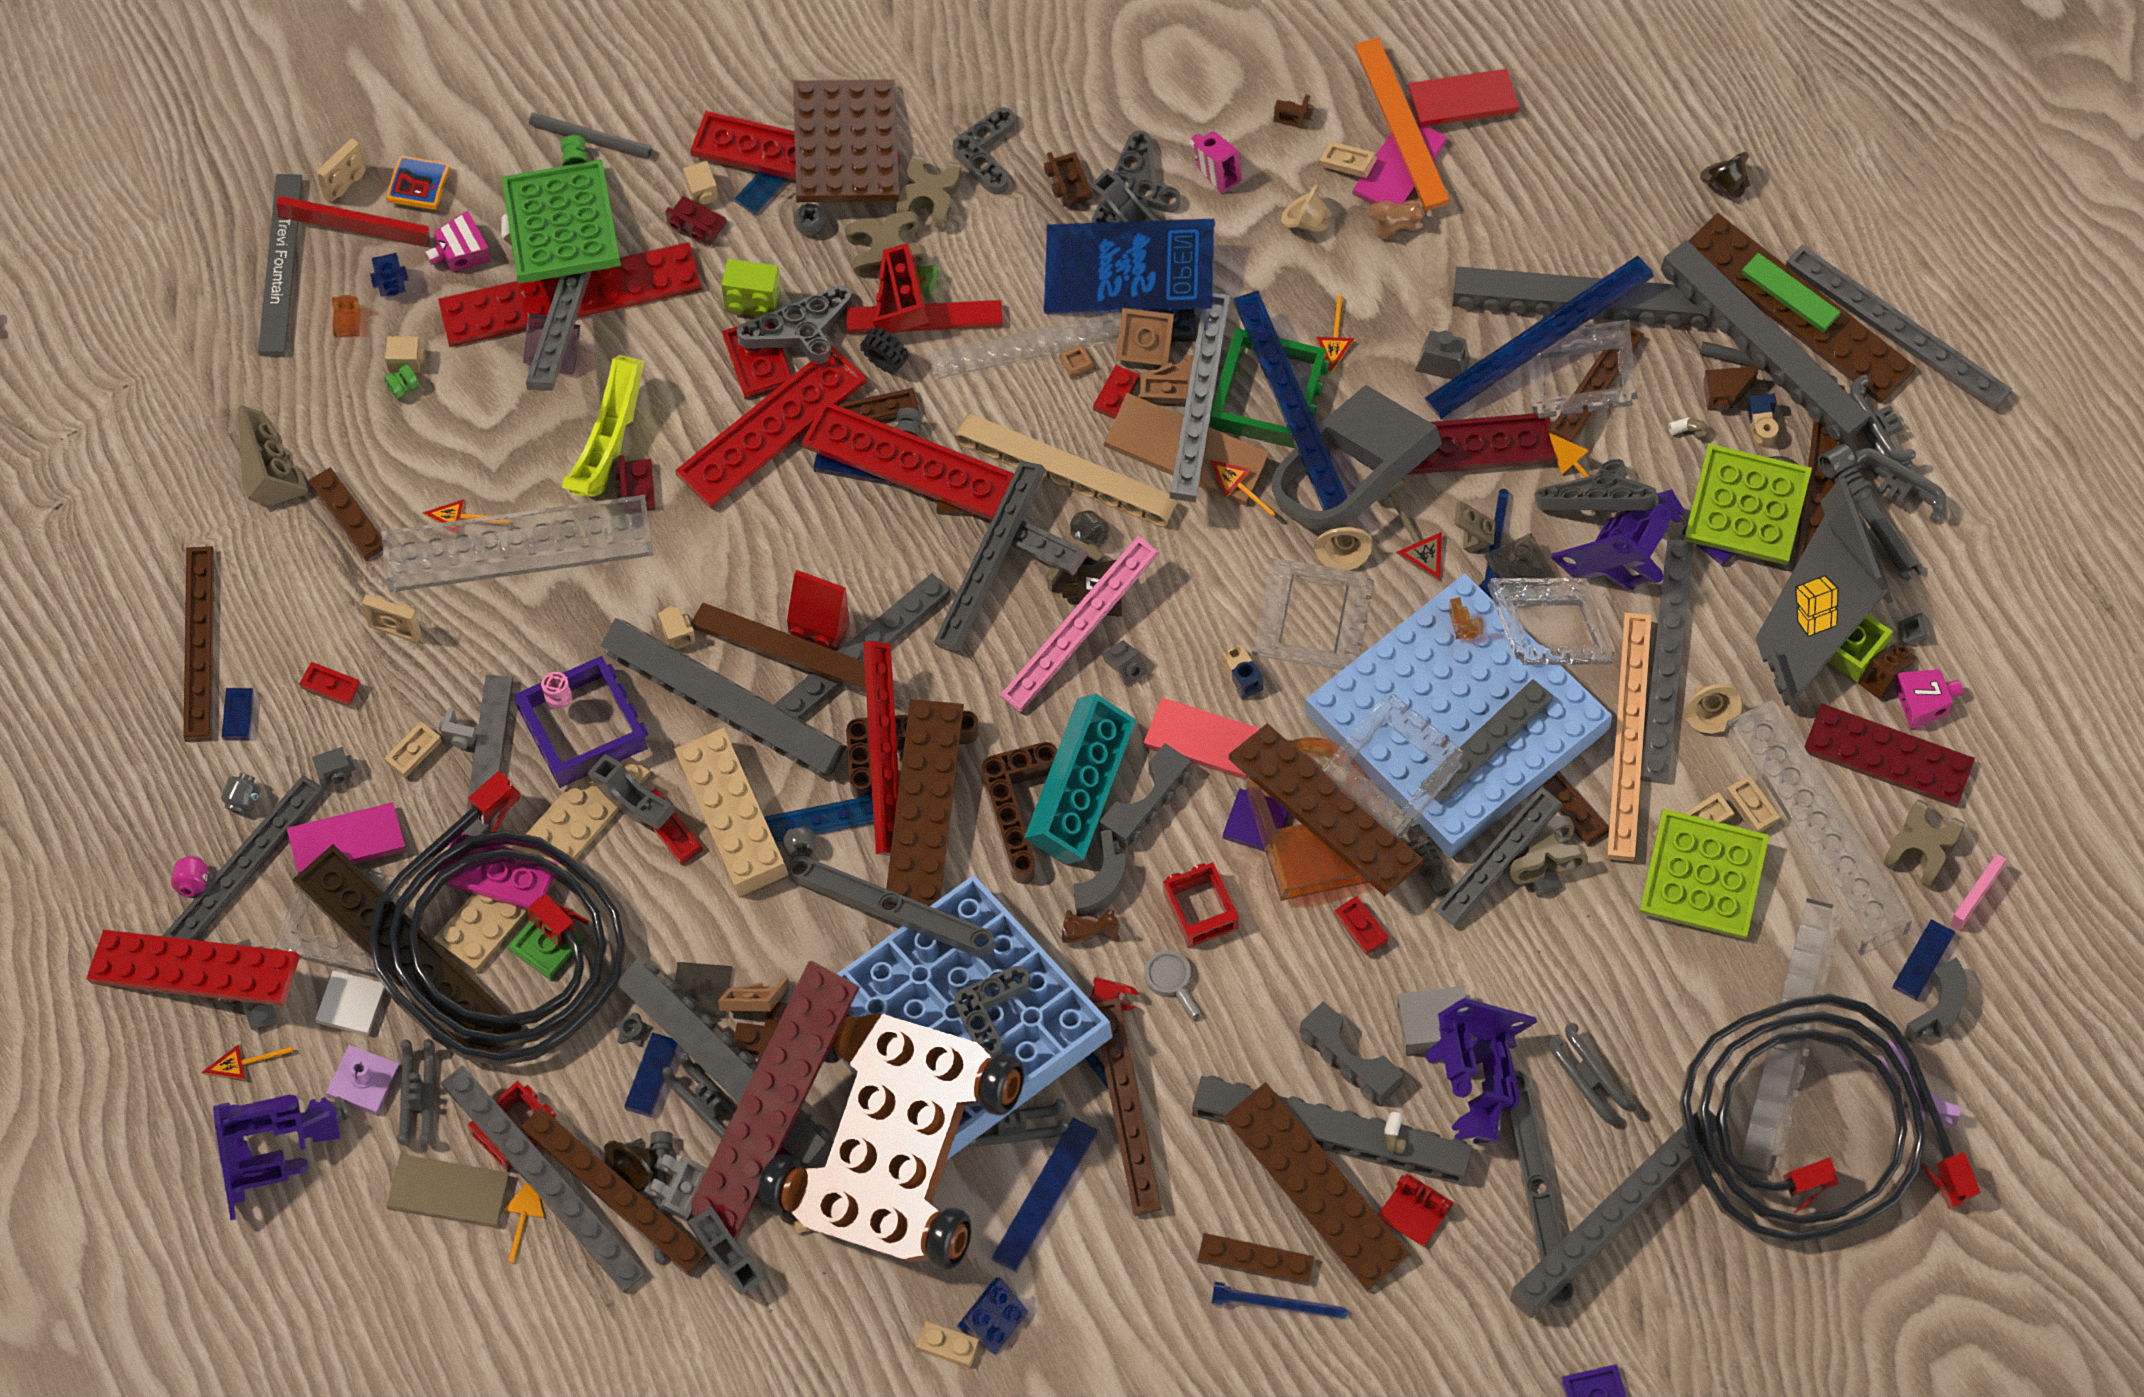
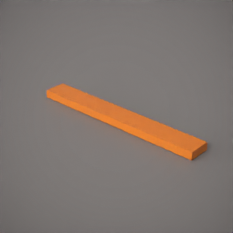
[1354,37,1450,211]

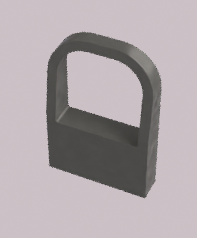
[1272,385,1442,530]

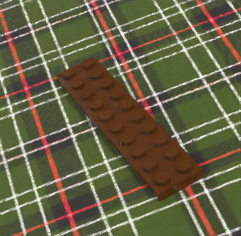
[1688,213,1916,404]

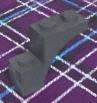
[1089,168,1169,256]

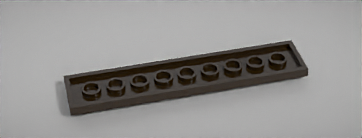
[292,844,522,1067]

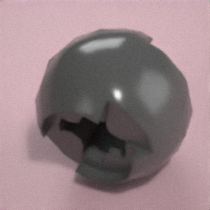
[793,203,826,236]
[783,826,817,858]

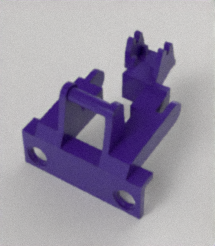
[1550,489,1685,591]
[1426,998,1537,1145]
[213,1095,340,1220]

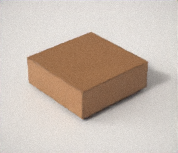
[1059,345,1094,379]

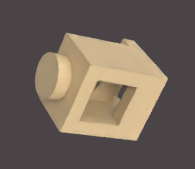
[658,606,696,649]

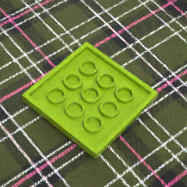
[1684,443,1812,565]
[1639,808,1769,940]

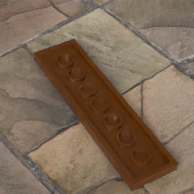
[886,699,964,906]
[1229,723,1424,896]
[1222,1082,1410,1291]

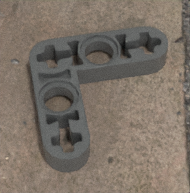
[953,107,1015,194]
[954,966,1031,1057]

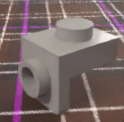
[439,708,477,749]

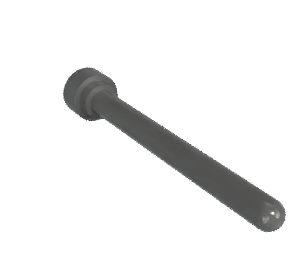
[650,1131,673,1264]

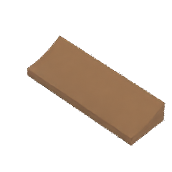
[1104,393,1269,506]

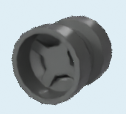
[895,408,923,437]

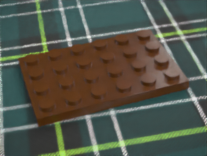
[793,79,899,203]

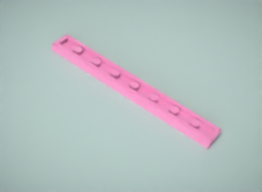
[1000,535,1159,714]

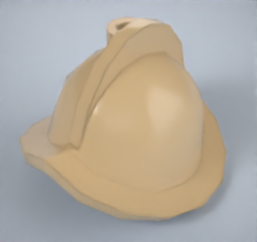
[1281,184,1332,232]
[1314,524,1373,571]
[1685,684,1743,734]

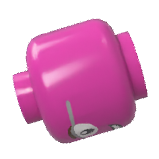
[171,856,209,897]

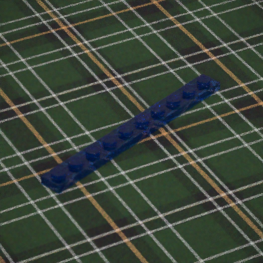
[1425,255,1654,419]
[1234,290,1348,511]

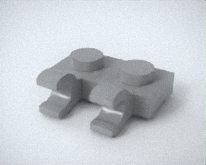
[644,1154,707,1220]

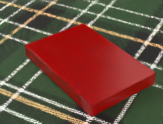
[722,323,792,399]

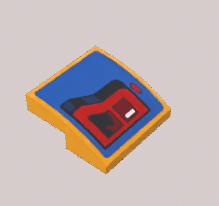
[386,156,450,210]

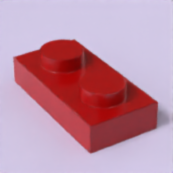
[1093,365,1139,419]
[299,662,361,707]
[1334,896,1389,956]

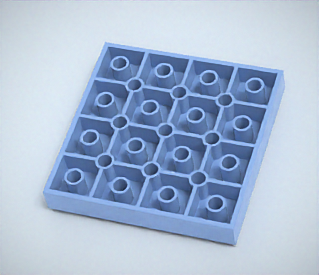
[1305,573,1612,858]
[837,875,1112,1160]

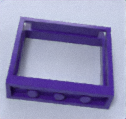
[514,656,649,788]

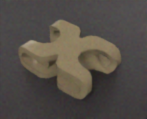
[896,154,962,229]
[845,211,928,276]
[1884,799,1965,888]
[1510,815,1588,884]

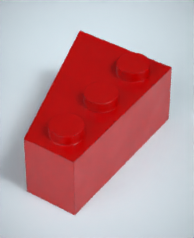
[873,243,929,334]

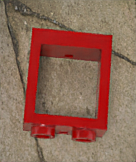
[1163,862,1239,948]
[467,1081,557,1172]

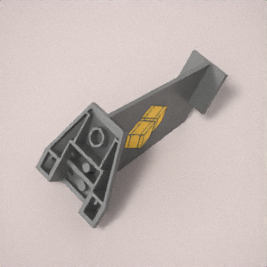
[1755,477,1893,714]

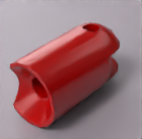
[1089,977,1139,1011]

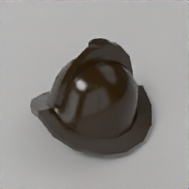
[1700,152,1751,199]
[604,1138,656,1192]

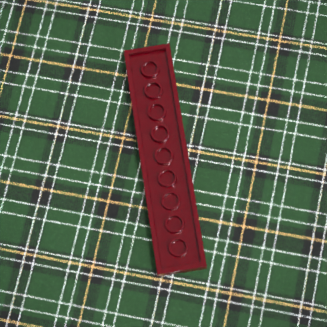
[690,961,860,1238]

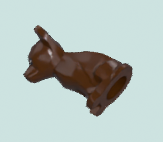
[1062,910,1120,944]

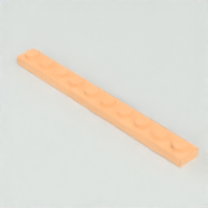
[1607,612,1651,862]

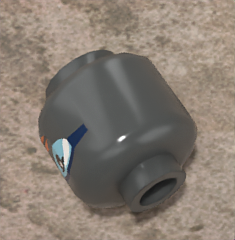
[221,773,261,815]

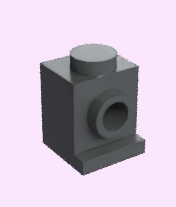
[312,747,356,791]

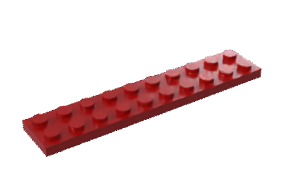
[438,242,702,347]

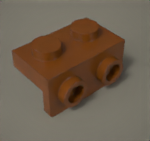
[1043,152,1092,207]

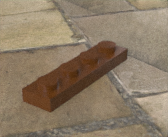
[308,467,388,561]
[1198,1233,1314,1286]

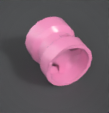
[541,672,572,709]

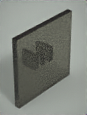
[675,962,732,1018]

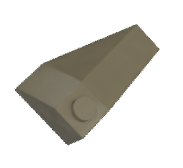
[238,405,308,506]

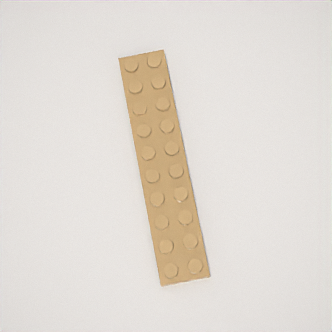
[433,742,650,973]

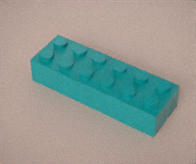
[1024,693,1136,865]

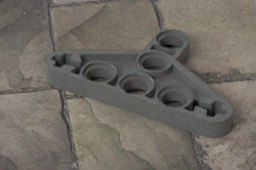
[1091,130,1181,238]
[737,286,852,364]
[1535,459,1659,510]

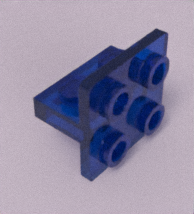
[957,1277,1028,1354]

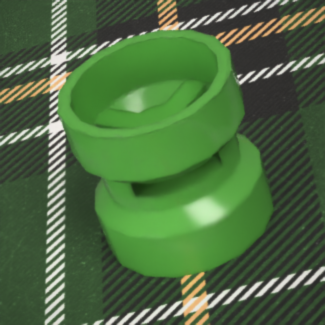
[560,135,587,166]
[384,364,419,399]

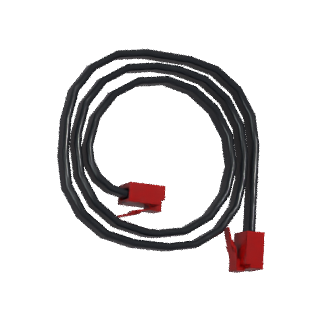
[369,771,626,1066]
[1679,994,1981,1244]

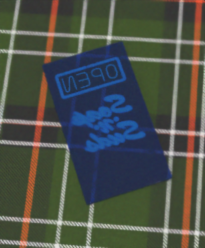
[1043,219,1216,314]

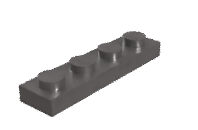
[1010,520,1088,576]

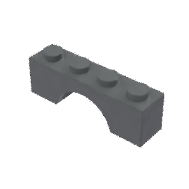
[1099,743,1192,851]
[1299,1001,1404,1106]

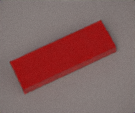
[650,788,703,865]

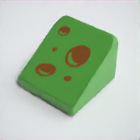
[917,266,939,296]

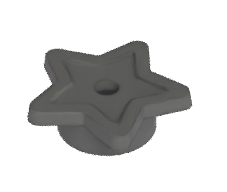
[615,1012,650,1046]

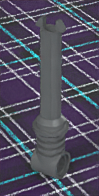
[1818,444,1923,581]

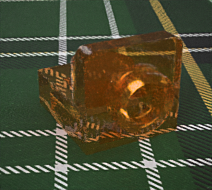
[332,295,361,337]
[1449,597,1484,640]

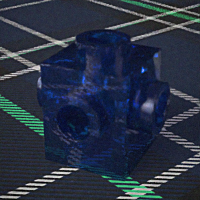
[370,253,409,297]

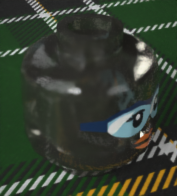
[1070,510,1109,547]

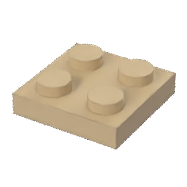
[316,138,366,204]
[362,594,422,643]

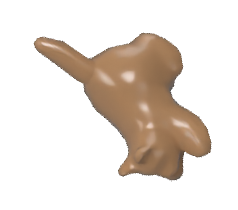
[1367,200,1425,239]

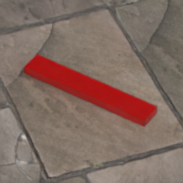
[276,196,430,247]
[847,300,1003,334]

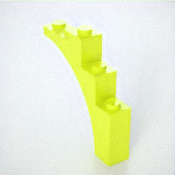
[562,355,644,497]

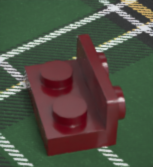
[665,196,727,245]
[614,454,656,512]

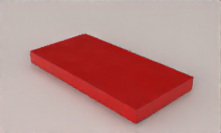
[1408,68,1519,127]

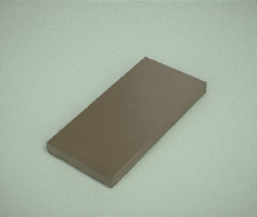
[387,1154,510,1228]

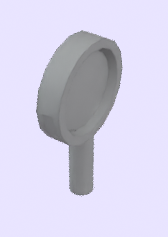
[1145,950,1201,1020]

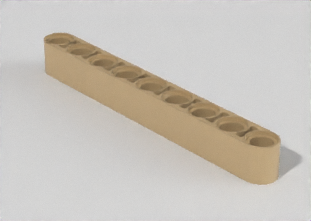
[954,414,1177,527]

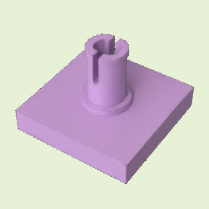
[326,1045,401,1116]

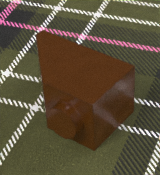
[1703,366,1758,411]

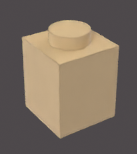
[683,161,719,204]
[385,336,425,372]

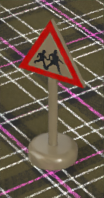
[1377,478,1442,581]

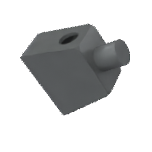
[1415,330,1470,382]

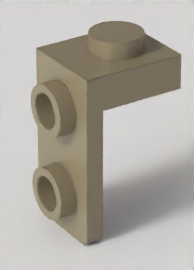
[1454,501,1496,553]
[1046,538,1103,592]

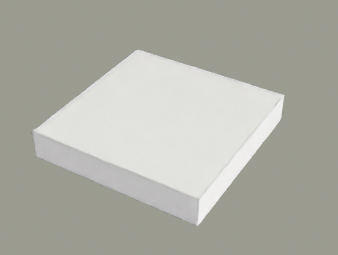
[315,971,386,1036]

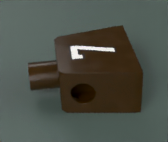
[1062,560,1122,617]

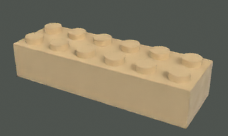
[674,727,789,897]

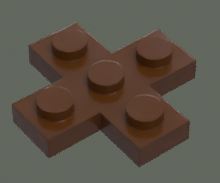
[734,1002,788,1066]

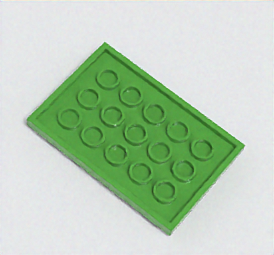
[501,159,621,284]

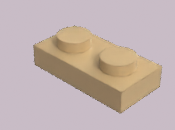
[1319,141,1377,178]
[384,721,442,778]
[1726,775,1780,832]
[916,1321,979,1368]

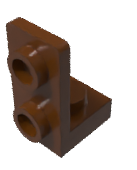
[1858,643,1916,699]

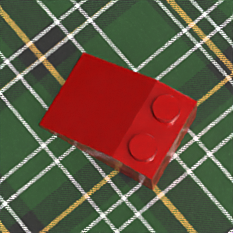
[787,570,850,650]

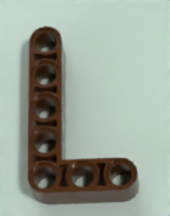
[846,711,979,800]
[981,742,1057,884]

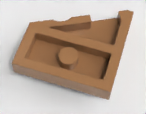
[1140,355,1194,404]
[718,978,790,1014]

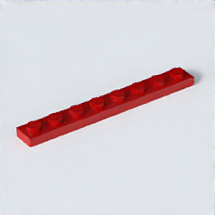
[863,640,899,856]

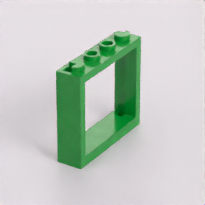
[1209,328,1330,449]

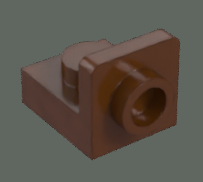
[1274,94,1314,129]

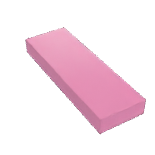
[1951,854,2006,931]

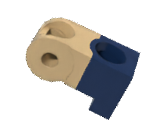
[1746,393,1779,447]
[1220,644,1264,700]

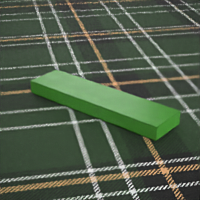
[1741,253,1840,333]

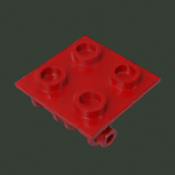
[1378,1173,1454,1247]

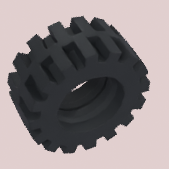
[860,327,909,374]

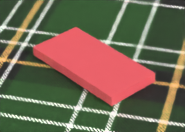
[1144,697,1260,779]

